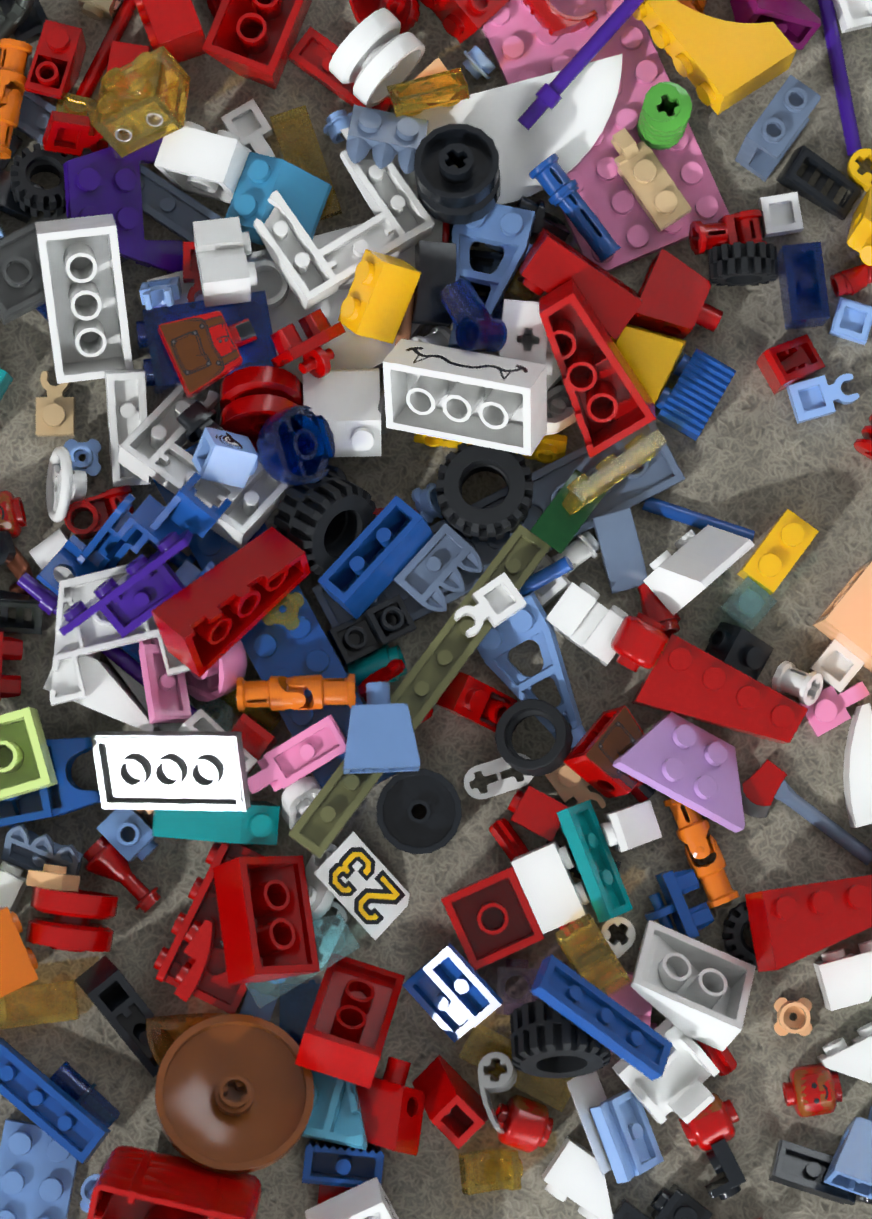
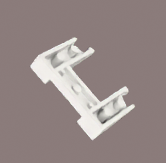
[253,149,435,311]
[118,384,302,549]

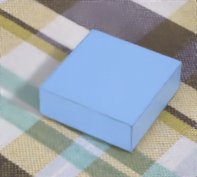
[829,297,872,345]

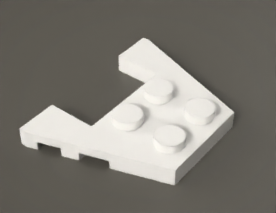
[49,564,191,706]

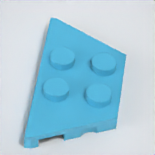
[301,1070,368,1150]

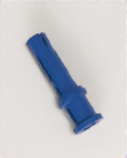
[529,153,621,263]

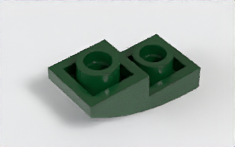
[530,469,607,554]

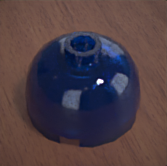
[256,406,335,485]

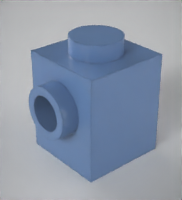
[96,809,158,862]

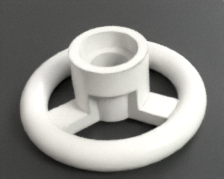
[46,446,87,523]

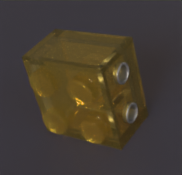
[93,46,191,158]

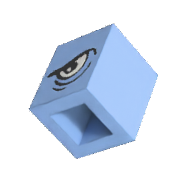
[192,426,258,489]

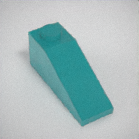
[152,801,280,845]

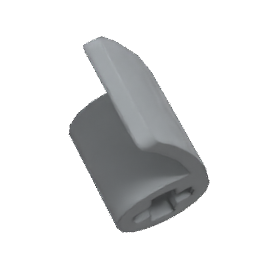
[478,1052,517,1134]

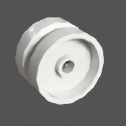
[329,8,425,108]

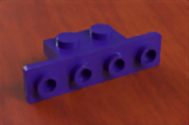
[59,529,193,638]

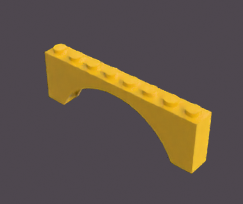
[632,0,796,115]

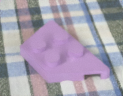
[613,712,745,833]

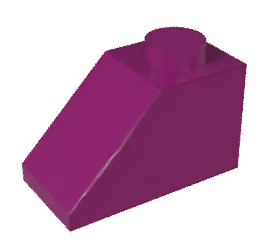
[730,0,822,50]

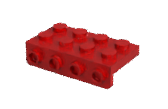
[153,842,264,1014]

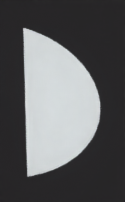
[340,53,623,205]

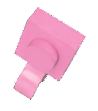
[798,681,870,737]

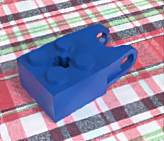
[0,737,101,828]

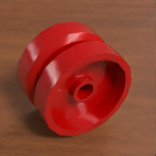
[220,366,304,458]
[25,887,119,952]

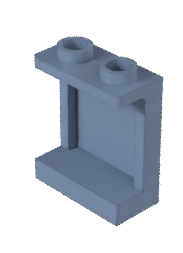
[735,75,821,182]

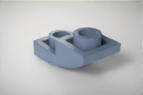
[592,508,647,594]

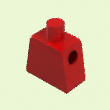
[628,249,723,339]
[356,1057,425,1156]

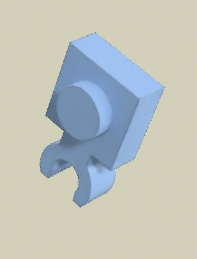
[139,276,182,310]
[786,374,859,424]

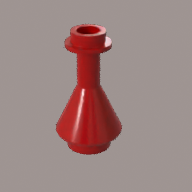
[83,835,161,913]

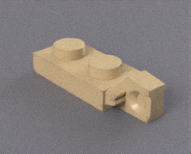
[611,128,692,232]

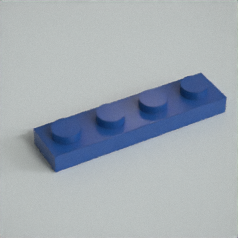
[530,955,673,1081]
[0,1037,110,1164]

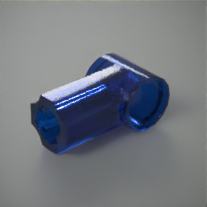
[440,279,507,352]

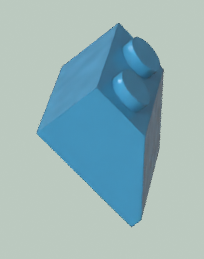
[225,152,332,246]

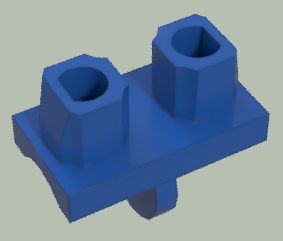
[644,869,714,939]

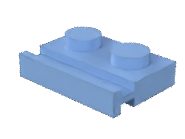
[589,1089,664,1184]

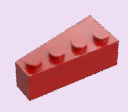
[539,279,656,458]
[151,527,311,677]
[632,634,808,744]
[745,875,872,972]

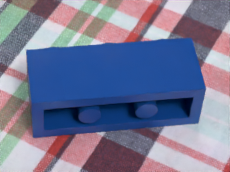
[317,495,434,620]

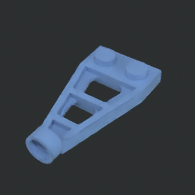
[448,204,535,352]
[477,592,586,748]

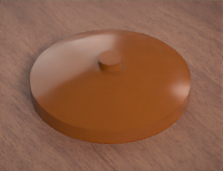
[155,1014,314,1174]

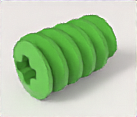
[637,82,692,150]

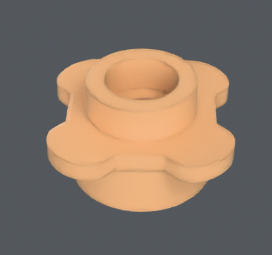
[773,997,813,1036]

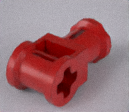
[689,209,767,255]

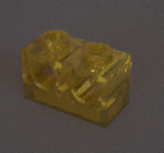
[555,913,631,997]

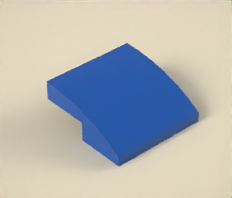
[402,943,504,1043]

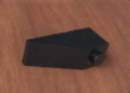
[75,956,174,1078]

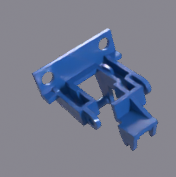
[36,472,232,663]

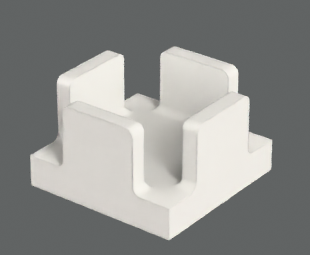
[612,1018,720,1124]

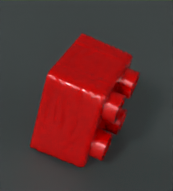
[87,1145,262,1219]

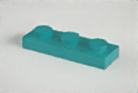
[556,800,633,923]

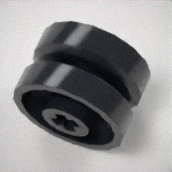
[414,124,500,225]
[376,769,462,854]

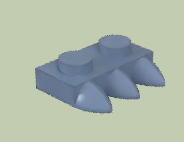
[346,105,429,175]
[394,523,483,612]
[1,824,83,876]

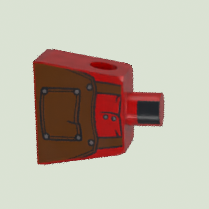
[158,311,257,399]
[564,705,656,803]

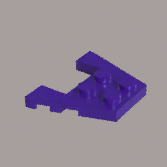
[63,128,183,274]

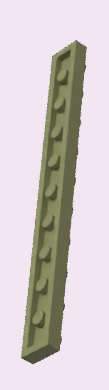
[288,524,551,859]

